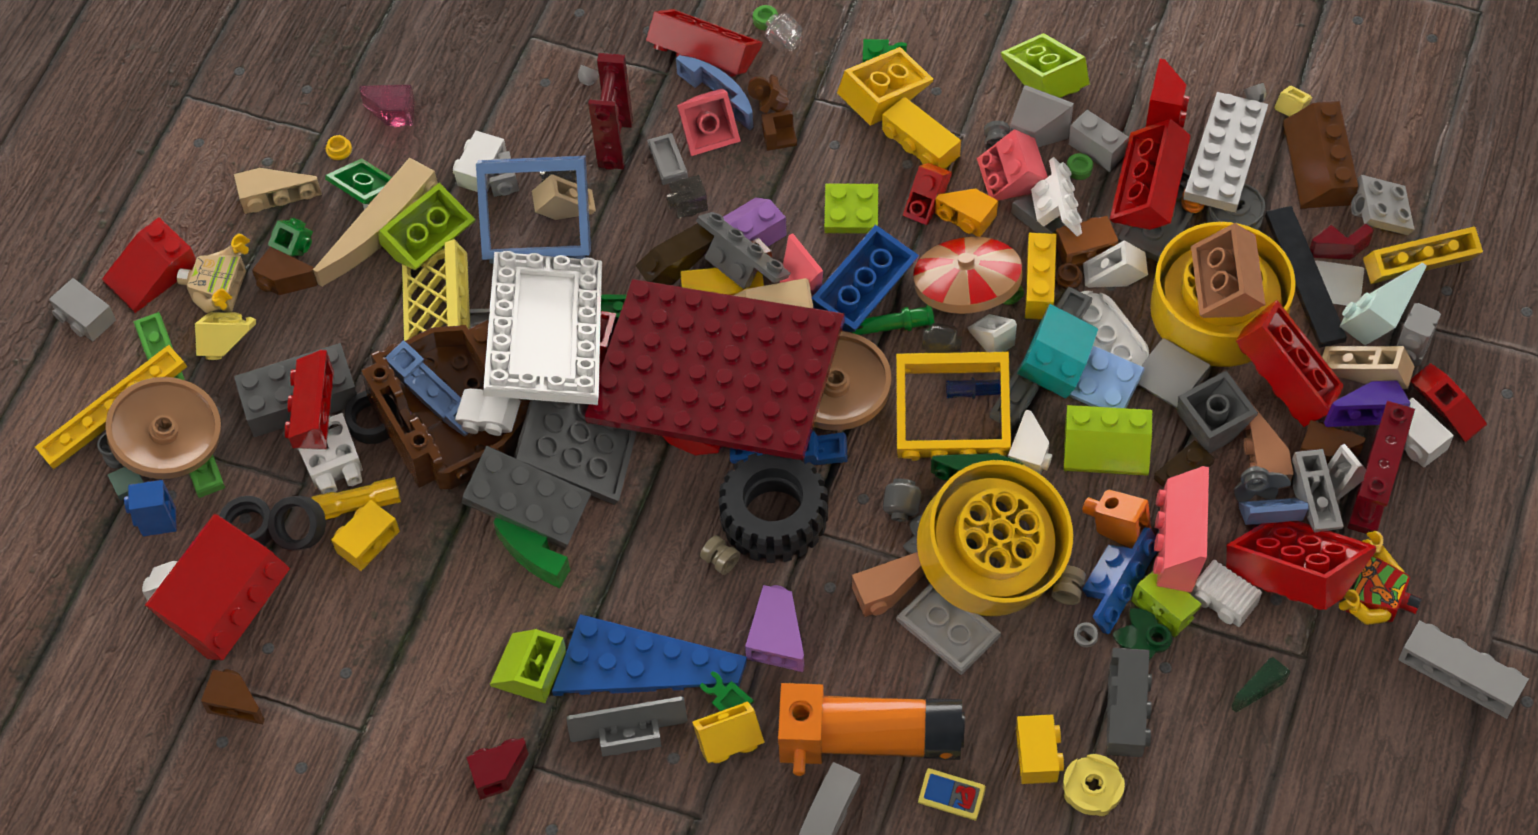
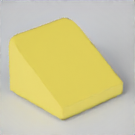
[1275,86,1313,117]

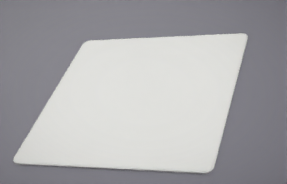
[1315,260,1364,306]

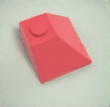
[677,89,741,156]
[780,234,823,297]

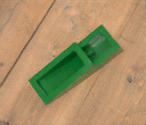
[493,518,570,588]

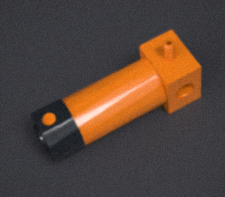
[778,683,965,776]

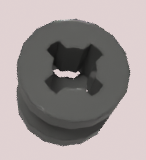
[984,121,1010,150]

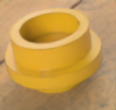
[325,135,352,160]

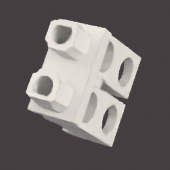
[298,413,363,494]

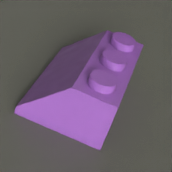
[704,197,786,268]

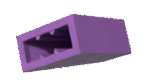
[745,585,804,672]

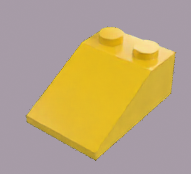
[837,47,934,126]

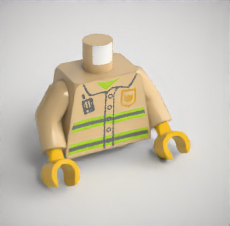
[177,234,250,313]

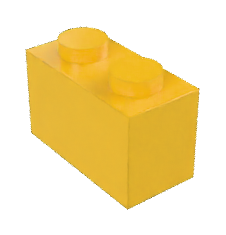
[331,500,400,571]
[692,702,765,763]
[1016,715,1064,784]

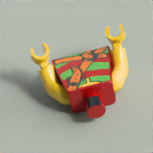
[1339,531,1422,625]

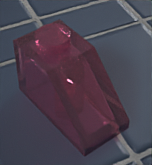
[359,85,415,126]

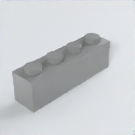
[1398,620,1529,719]

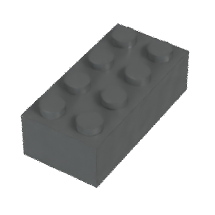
[234,343,357,437]
[461,446,591,550]

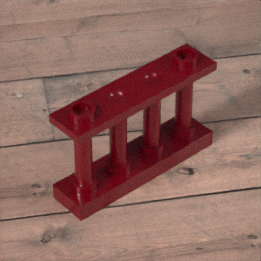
[588,53,633,170]
[1347,401,1415,534]

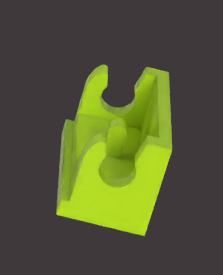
[1131,571,1202,637]

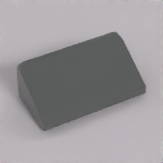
[1011,195,1065,234]

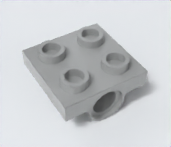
[1351,175,1415,235]

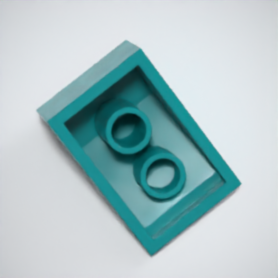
[1017,304,1099,399]

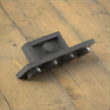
[696,212,791,289]
[566,696,688,757]

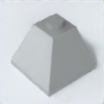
[1010,85,1074,147]

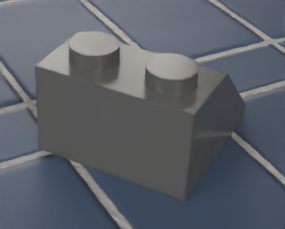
[1177,371,1258,453]

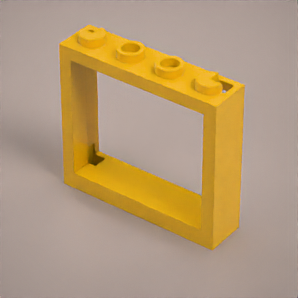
[896,352,1011,461]

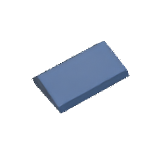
[1239,498,1308,525]

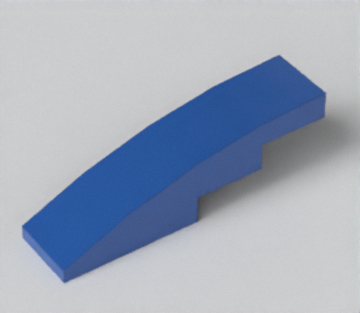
[730,431,847,465]

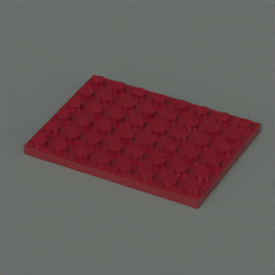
[584,279,845,461]

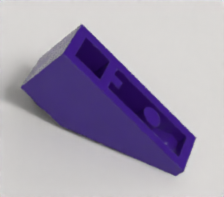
[1324,380,1411,427]

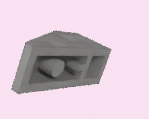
[1291,449,1344,532]

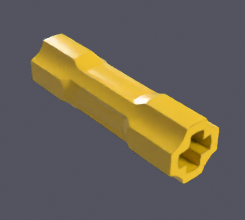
[311,477,401,519]

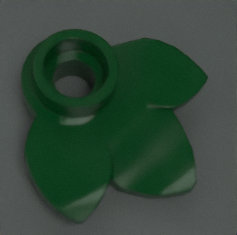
[1113,608,1172,660]

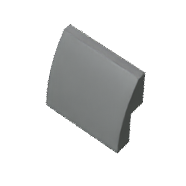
[1138,338,1211,408]

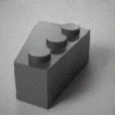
[1106,648,1152,757]

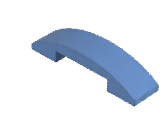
[676,55,753,130]
[385,340,468,436]

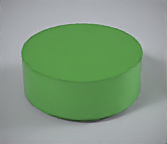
[753,5,778,30]
[1067,153,1093,180]

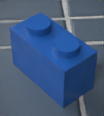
[124,480,177,536]

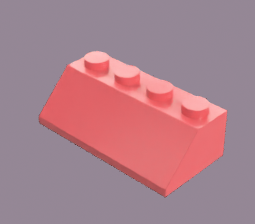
[1153,466,1209,593]

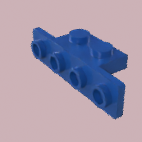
[1082,527,1158,634]

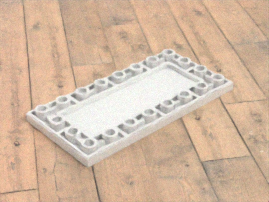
[483,251,602,405]

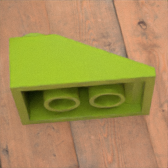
[1001,33,1090,98]

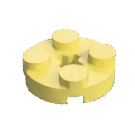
[1063,754,1125,816]

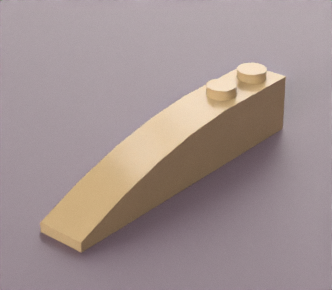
[313,158,438,287]

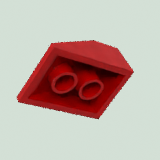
[102,217,196,313]

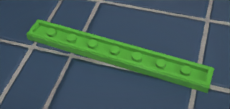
[133,312,225,498]

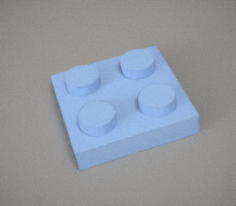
[1070,346,1144,408]

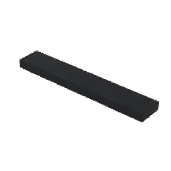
[1265,206,1347,348]

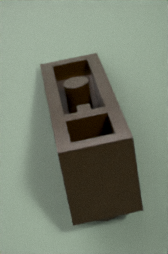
[635,223,714,285]

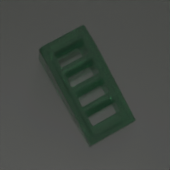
[1232,657,1290,712]

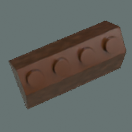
[1283,101,1358,209]

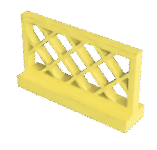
[402,239,470,341]

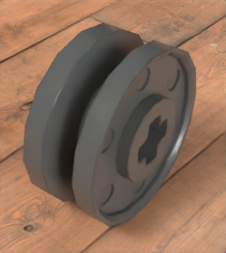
[1206,184,1265,231]

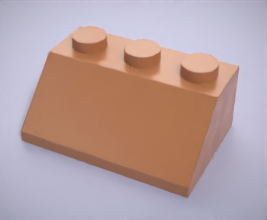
[1191,223,1265,318]

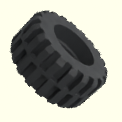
[719,453,828,563]

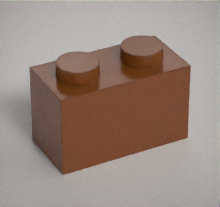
[1056,216,1119,266]

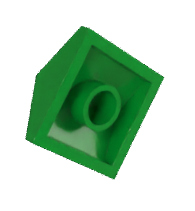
[325,158,392,205]

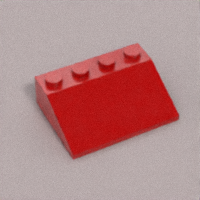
[145,514,290,660]
[1226,521,1376,610]

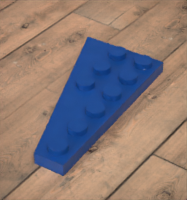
[552,614,747,696]

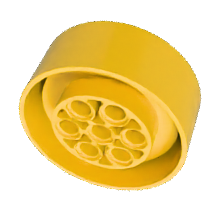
[1150,222,1295,367]
[917,460,1073,616]

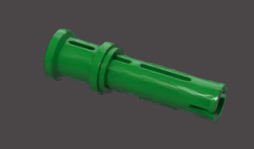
[852,304,935,335]

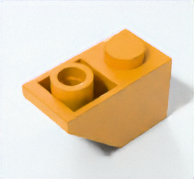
[935,188,998,237]

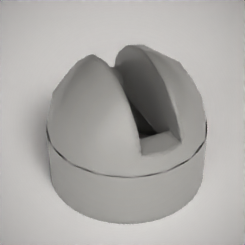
[578,65,599,85]
[1244,83,1267,102]
[1074,622,1098,647]

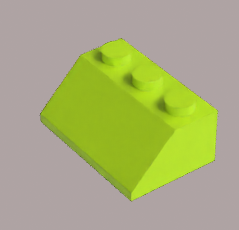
[379,182,476,270]
[1063,405,1152,476]

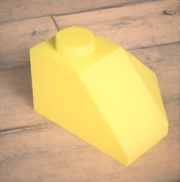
[195,312,256,360]

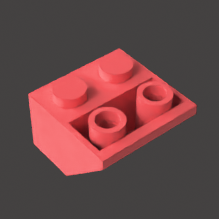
[977,129,1048,201]

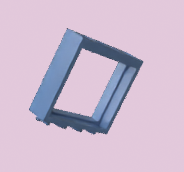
[476,156,591,264]

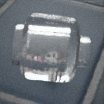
[765,13,803,51]

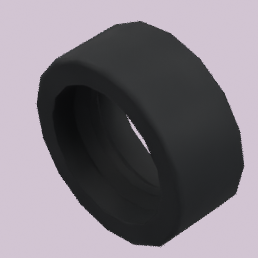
[344,390,399,444]
[219,496,272,546]
[268,496,326,551]

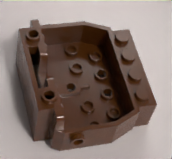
[361,320,530,489]

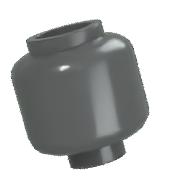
[883,478,921,522]

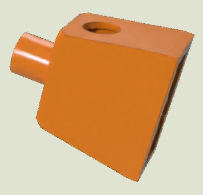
[1082,490,1151,548]

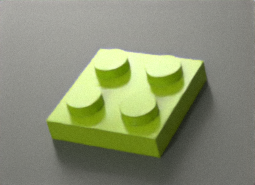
[824,184,878,233]

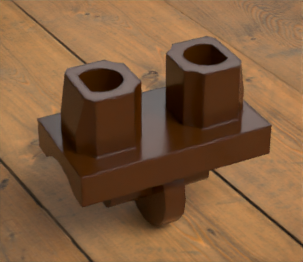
[748,74,789,114]

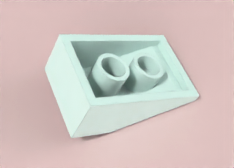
[1339,263,1427,345]

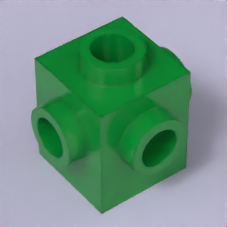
[268,218,313,257]

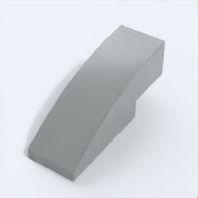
[799,762,860,835]

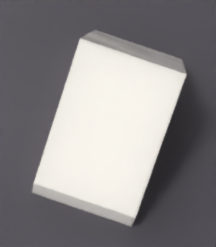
[968,314,1017,352]
[1327,444,1366,500]

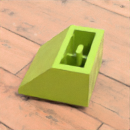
[490,629,566,703]

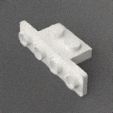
[1031,157,1082,237]

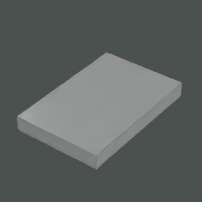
[896,584,1001,675]

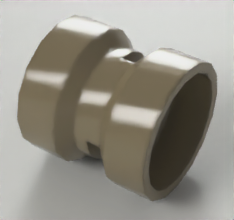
[700,535,740,575]
[1052,565,1086,605]

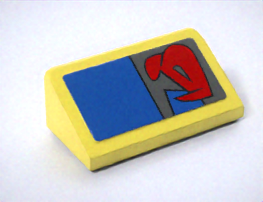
[918,768,986,821]

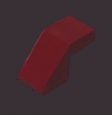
[1310,224,1374,260]

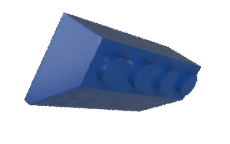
[812,225,919,332]

